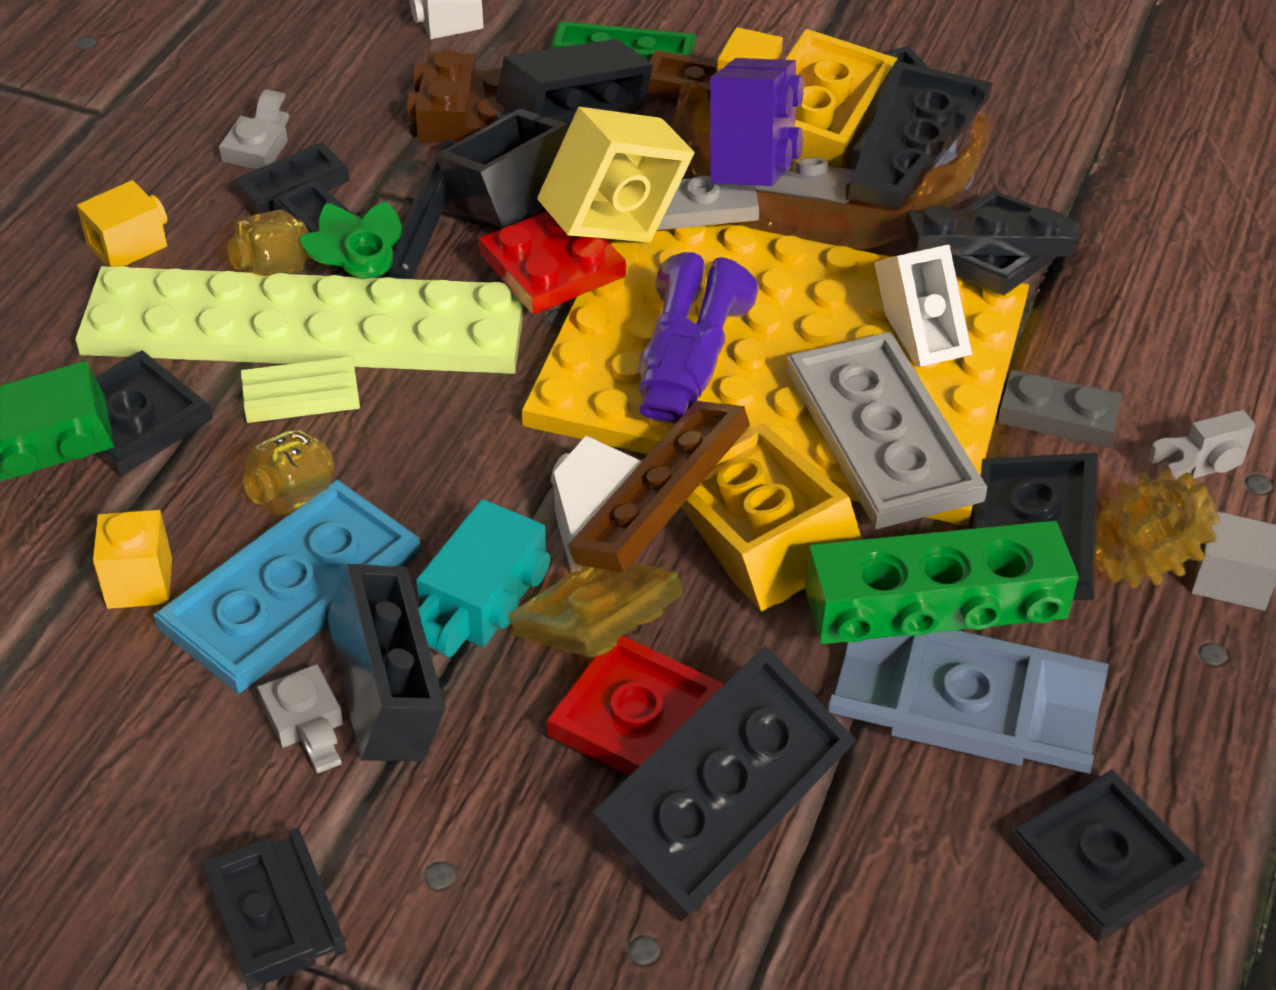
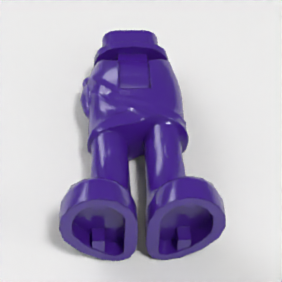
[637,252,759,423]

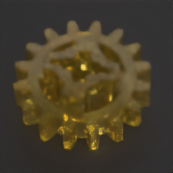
[1096,469,1220,588]

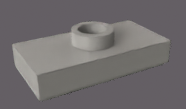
[755,158,855,204]
[657,176,759,230]

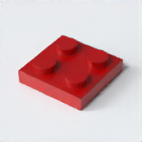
[479,211,626,315]
[547,632,724,776]

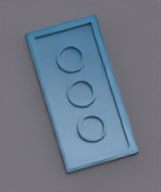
[153,479,421,695]

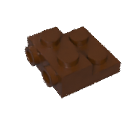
[407,50,510,143]

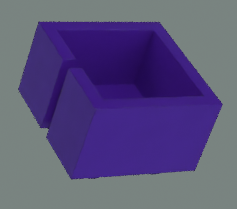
[710,58,804,186]

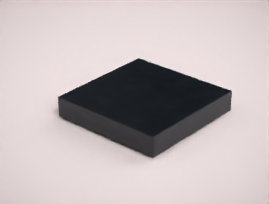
[94,350,213,477]
[1007,769,1205,943]

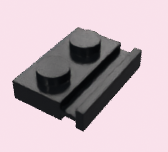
[202,827,347,990]

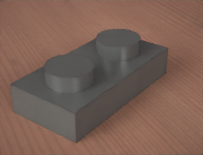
[998,370,1122,448]

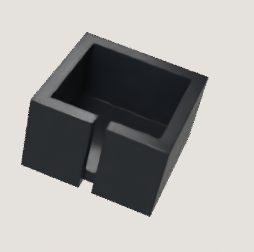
[435,108,569,228]

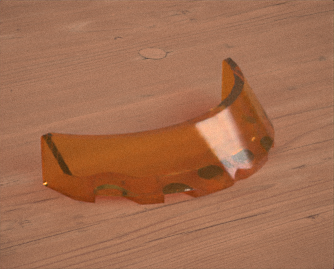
[674,79,993,251]

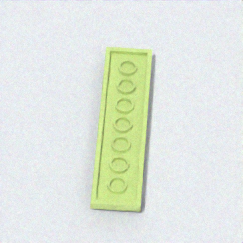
[76,266,524,374]

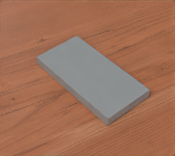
[786,332,987,529]

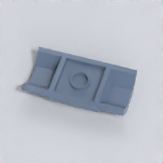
[828,630,1109,774]

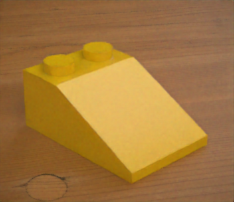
[785,29,897,169]
[681,423,862,612]

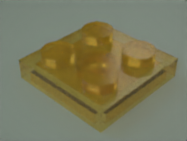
[508,562,684,657]

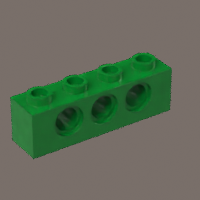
[805,521,1079,644]

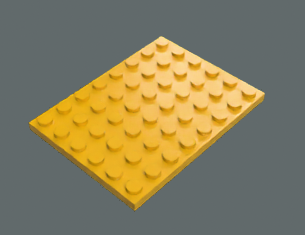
[522,224,1029,527]

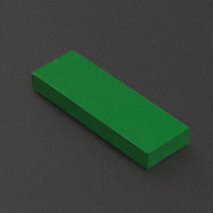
[550,21,696,61]

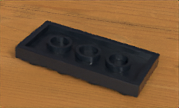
[584,645,857,922]

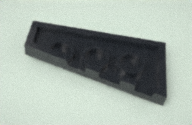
[848,61,993,210]

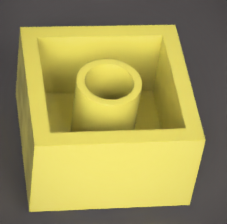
[537,107,695,242]

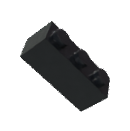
[496,39,653,122]
[327,564,446,761]

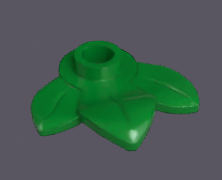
[299,202,402,278]

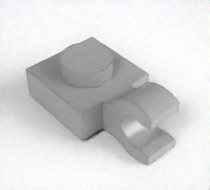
[219,89,289,169]
[1148,410,1256,486]
[257,664,343,774]

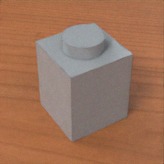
[1192,510,1276,611]

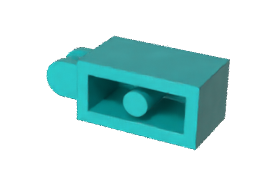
[416,499,550,657]

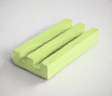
[241,356,360,423]

